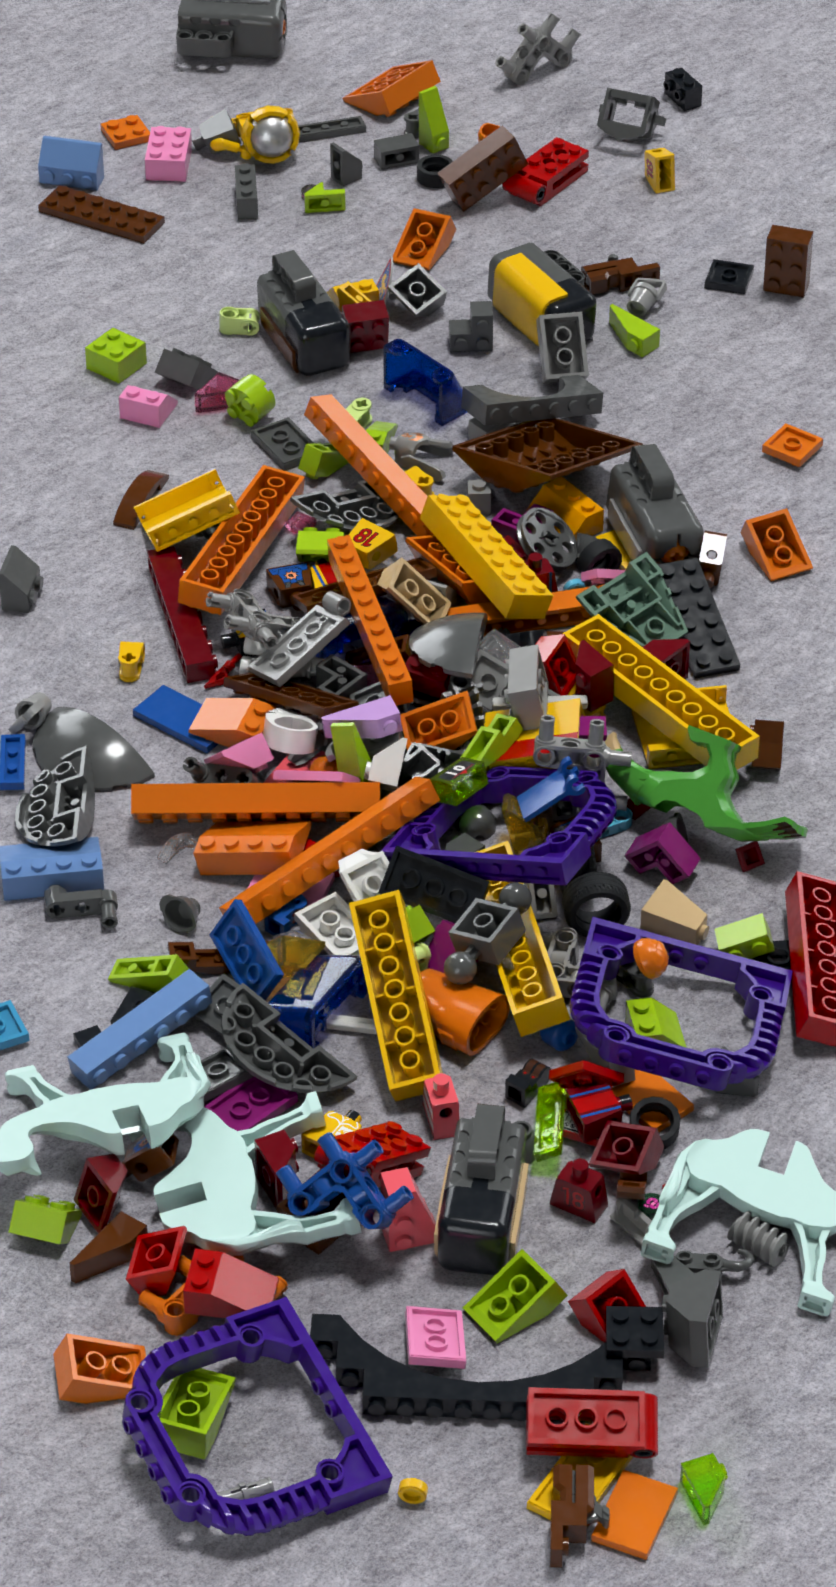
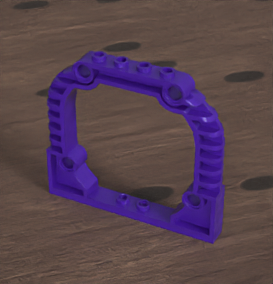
[381,766,617,886]
[570,917,793,1091]
[122,1297,393,1536]

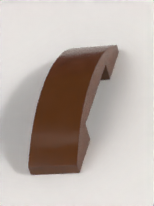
[113,470,169,530]
[167,941,271,974]
[617,1172,648,1200]

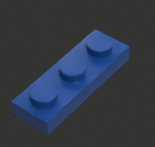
[0,734,26,790]

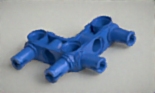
[276,1132,414,1229]

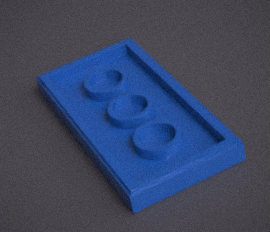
[133,685,218,754]
[209,899,284,1000]

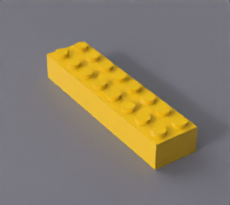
[420,494,554,619]
[349,890,443,1102]

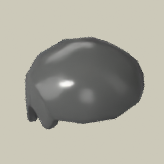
[456,805,496,839]

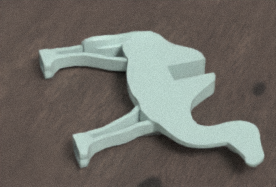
[0,1032,211,1176]
[128,1091,361,1257]
[640,1129,836,1317]

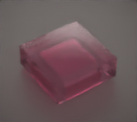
[285,511,317,534]

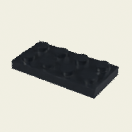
[378,845,491,923]

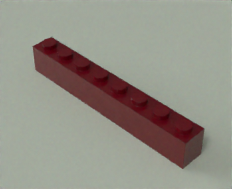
[147,546,218,683]

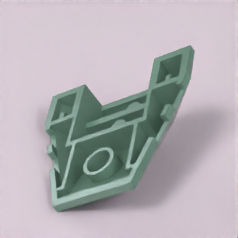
[576,552,688,647]

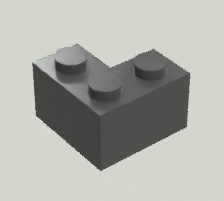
[449,301,493,352]
[316,654,367,699]

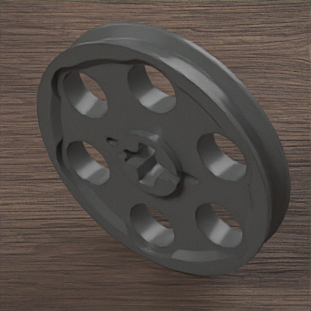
[517,508,578,572]

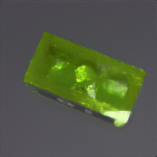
[430,757,489,806]

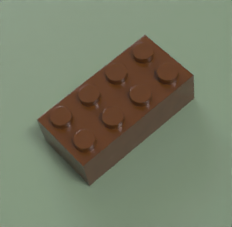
[437,125,528,212]

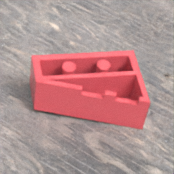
[380,1167,436,1252]

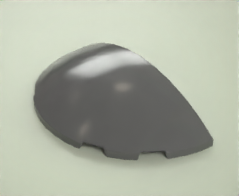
[290,480,399,530]
[409,613,488,678]
[33,707,155,792]
[15,746,95,846]
[221,983,358,1093]

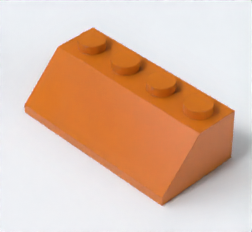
[405,535,490,605]

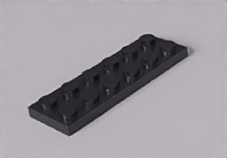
[658,558,741,679]

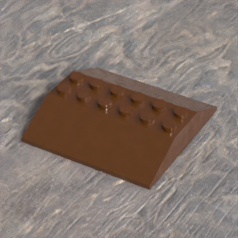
[452,418,643,493]

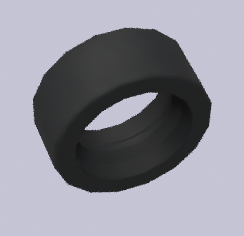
[417,155,453,188]
[577,539,622,583]
[629,1097,681,1149]

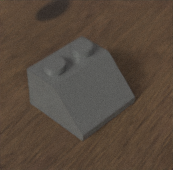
[387,263,447,317]
[0,545,44,613]

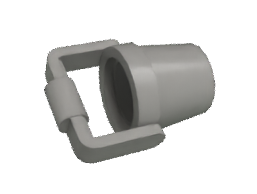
[627,278,667,317]
[8,692,52,734]

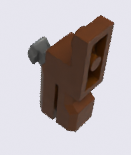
[581,254,660,294]
[550,1464,610,1568]

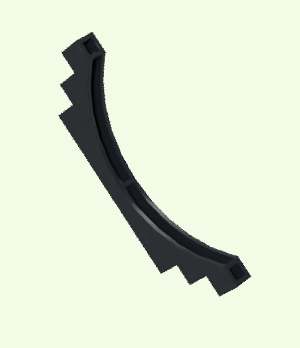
[310,1314,651,1423]

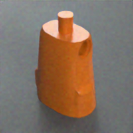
[420,968,510,1056]

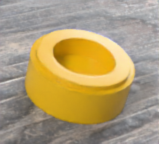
[398,1478,428,1504]

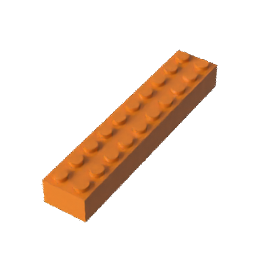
[178,465,305,615]
[131,782,380,824]

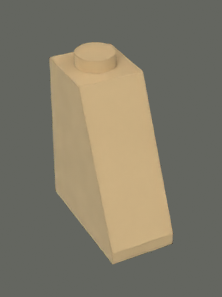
[640,879,709,945]

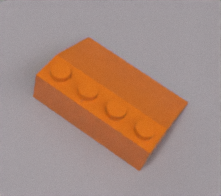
[342,60,441,117]
[193,821,312,875]

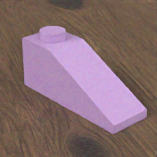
[321,695,402,738]

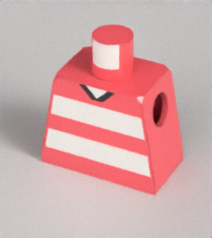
[422,1073,459,1140]

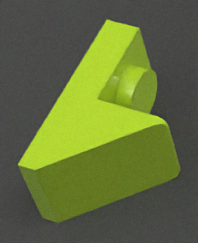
[304,182,346,213]

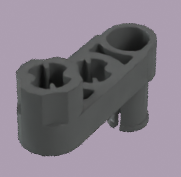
[183,757,261,783]
[44,885,118,929]

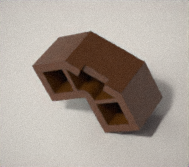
[750,719,784,770]

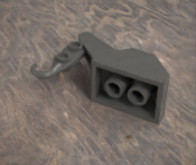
[651,1249,754,1368]

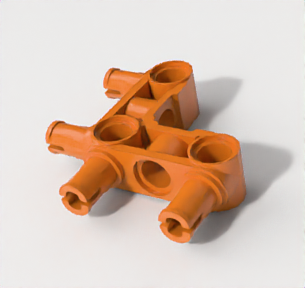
[138,1255,288,1336]

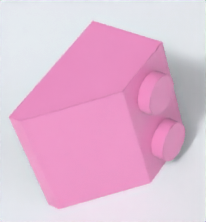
[119,385,178,428]
[204,733,274,773]

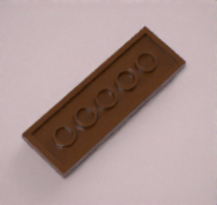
[38,185,165,244]
[292,557,438,614]
[224,672,359,720]

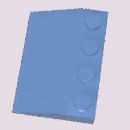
[0,837,104,901]

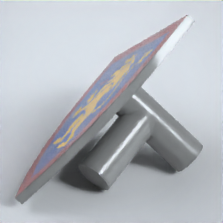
[376,257,396,302]

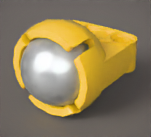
[236,105,300,164]

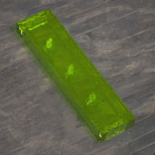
[533,1082,566,1162]

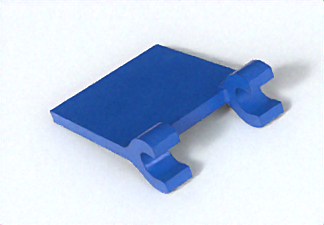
[517,756,586,822]

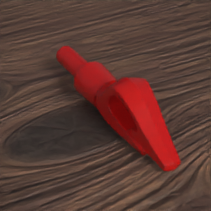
[204,653,242,689]

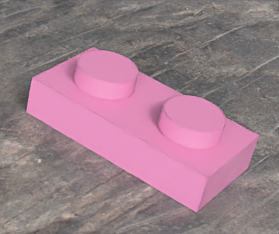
[581,569,625,586]

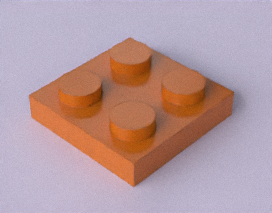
[100,115,150,150]
[762,423,823,467]

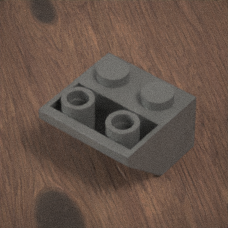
[154,348,218,391]

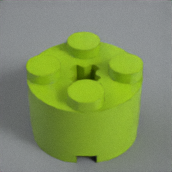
[225,374,276,427]

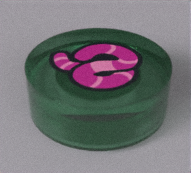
[638,1193,660,1220]

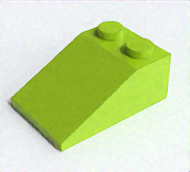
[463,1249,568,1344]
[160,1368,236,1460]

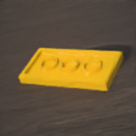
[527,1423,633,1520]

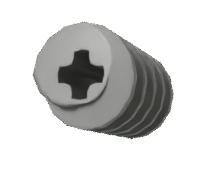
[727,1211,789,1267]

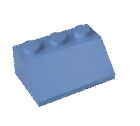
[38,136,104,190]

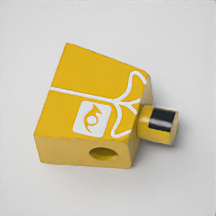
[301,1110,362,1158]

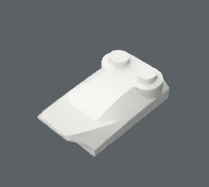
[338,849,414,908]
[294,892,364,976]

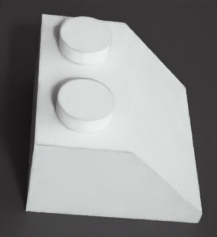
[364,738,408,792]

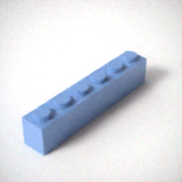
[67,969,212,1090]

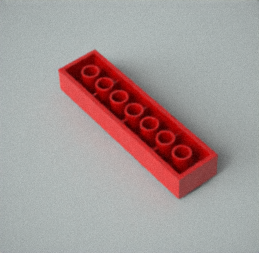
[785,871,836,1047]

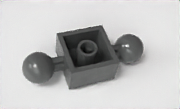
[444,882,532,985]

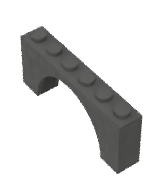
[461,375,604,426]

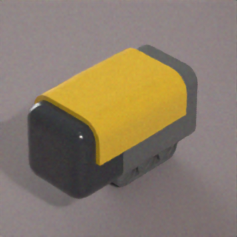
[487,243,597,347]

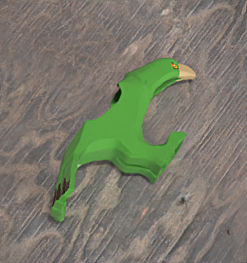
[605,725,808,842]

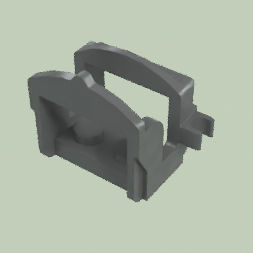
[597,88,666,142]

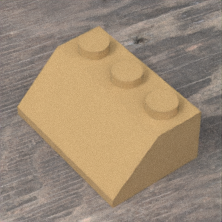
[377,558,451,625]

